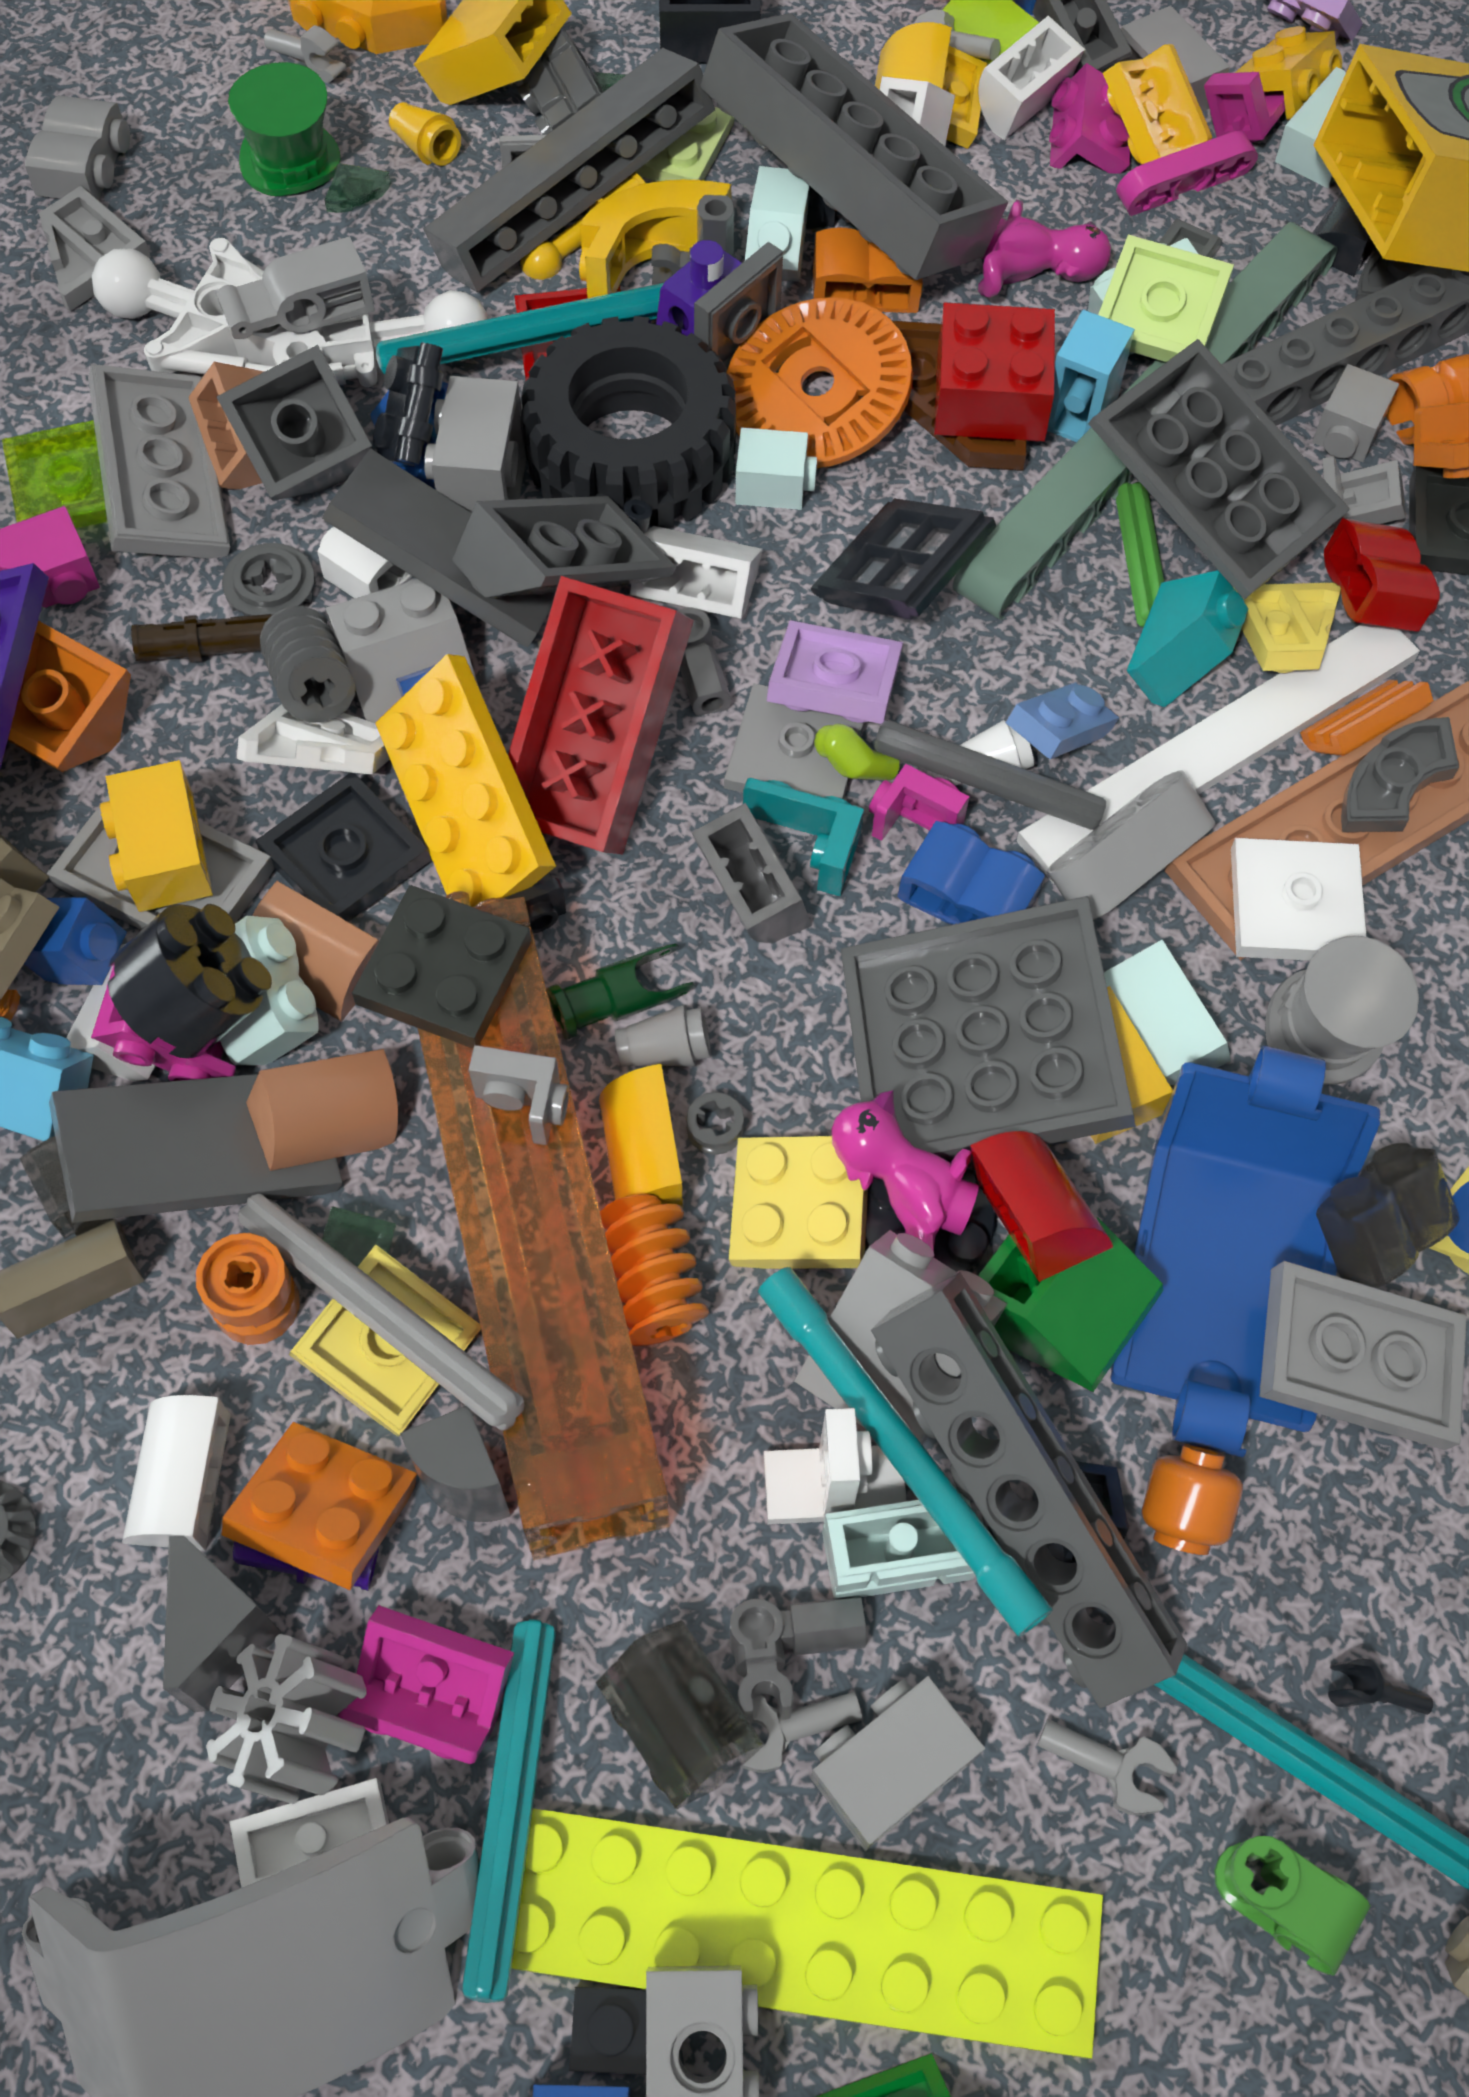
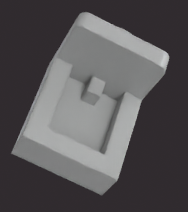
[1322,456,1406,528]

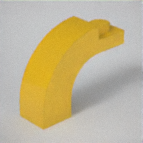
[579,179,732,298]

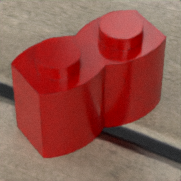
[1324,518,1440,632]

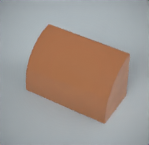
[188,361,265,490]
[252,881,379,1022]
[246,1049,398,1171]

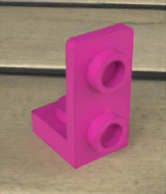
[1204,72,1285,143]

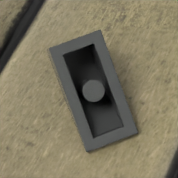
[1033,0,1132,72]

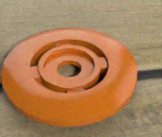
[727,297,913,468]

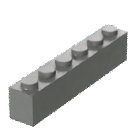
[423,48,715,292]

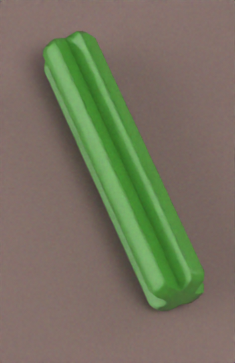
[1116,482,1164,627]

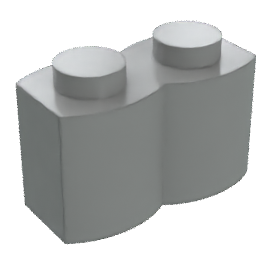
[25,95,130,200]

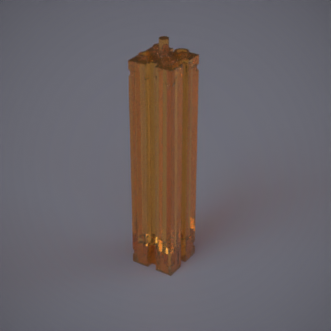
[418,891,670,1561]

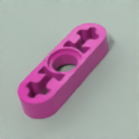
[1116,130,1258,216]

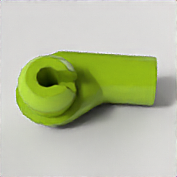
[814,723,900,781]

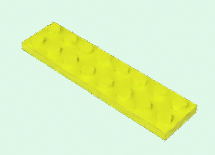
[512,1808,1103,2059]

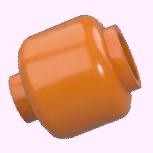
[1142,1444,1243,1555]

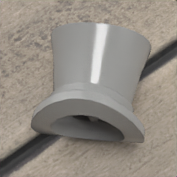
[1265,936,1419,1085]

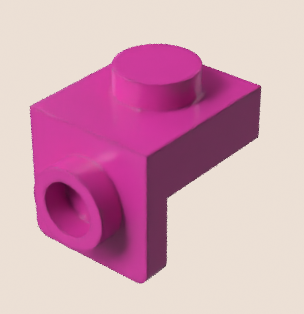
[869,764,969,841]

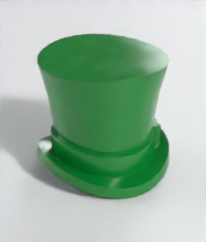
[228,62,341,196]

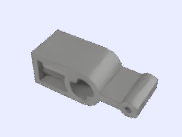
[216,236,375,339]

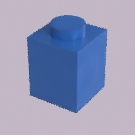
[24,897,127,985]

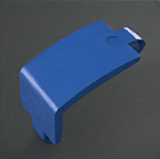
[1110,1045,1380,1457]

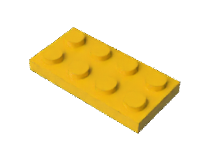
[375,654,556,916]

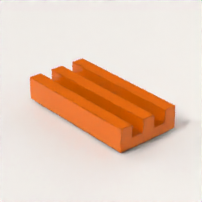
[1300,680,1434,756]

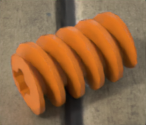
[598,1194,709,1346]

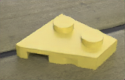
[1233,582,1341,673]

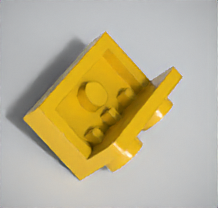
[1235,26,1342,120]
[1103,44,1212,164]

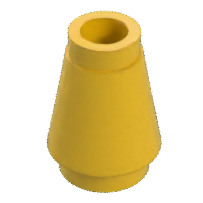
[389,102,461,166]

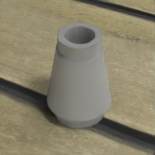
[615,1004,711,1067]

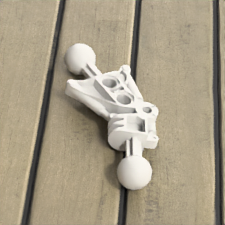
[92,238,489,387]

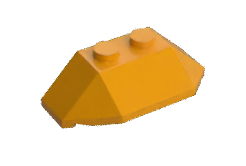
[288,0,448,54]

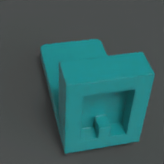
[743,778,864,896]

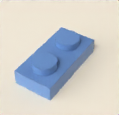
[1006,682,1119,759]

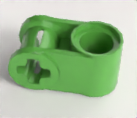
[1214,1836,1371,1976]

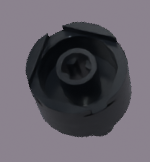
[107,904,272,1059]

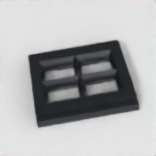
[811,498,997,620]

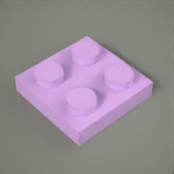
[766,620,903,724]

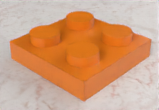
[221,1422,417,1590]

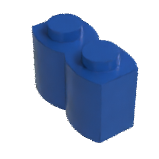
[897,821,1045,925]

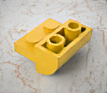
[875,22,987,149]

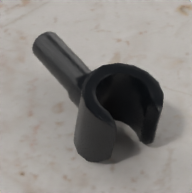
[1328,1658,1433,1715]

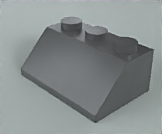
[452,496,676,598]

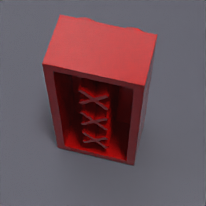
[508,576,694,855]

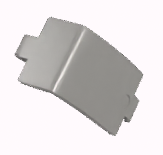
[22,1817,480,2097]

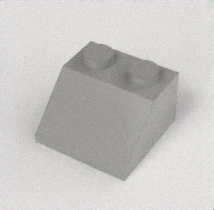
[425,376,527,513]
[325,579,479,723]

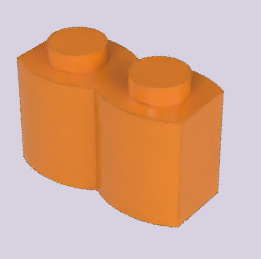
[813,227,923,313]

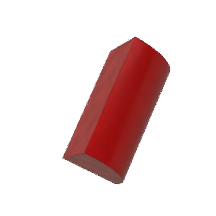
[970,1131,1113,1282]

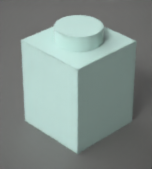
[735,427,817,510]

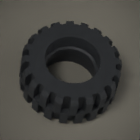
[521,316,736,529]

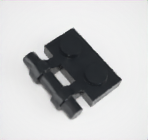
[373,343,444,467]

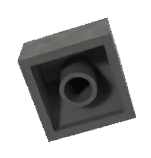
[216,345,373,501]

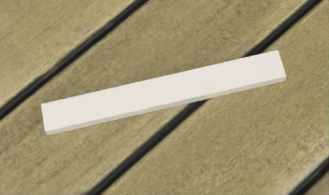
[1017,623,1420,884]

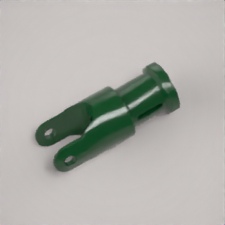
[546,944,695,1040]

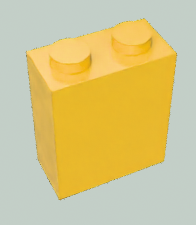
[413,0,572,105]

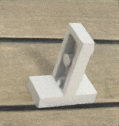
[763,1408,906,1524]

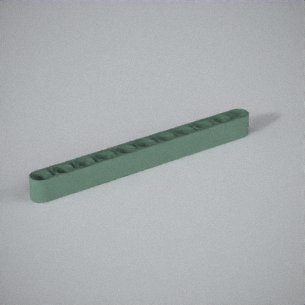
[952,222,1338,621]

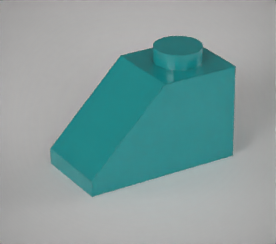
[1126,570,1249,707]

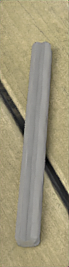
[238,1194,525,1430]

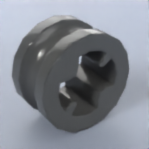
[686,1092,744,1155]

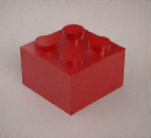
[934,302,1055,442]

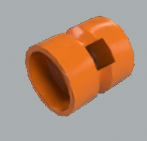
[1386,354,1469,445]
[196,1233,300,1345]

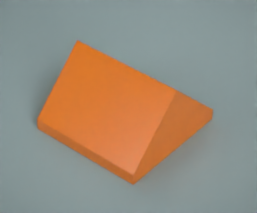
[7,620,131,772]

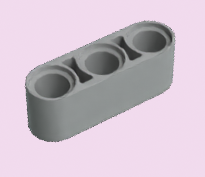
[1047,770,1215,920]

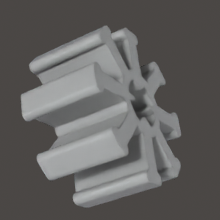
[206,1634,367,1804]

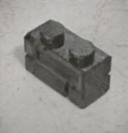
[595,1620,764,1809]

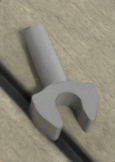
[916,9,1000,61]
[264,25,347,83]
[725,1692,862,1773]
[1037,1718,1177,1815]

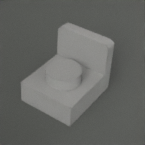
[468,1045,569,1145]

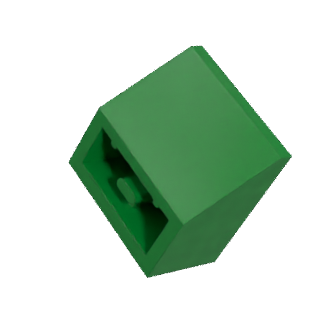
[978,1216,1164,1392]

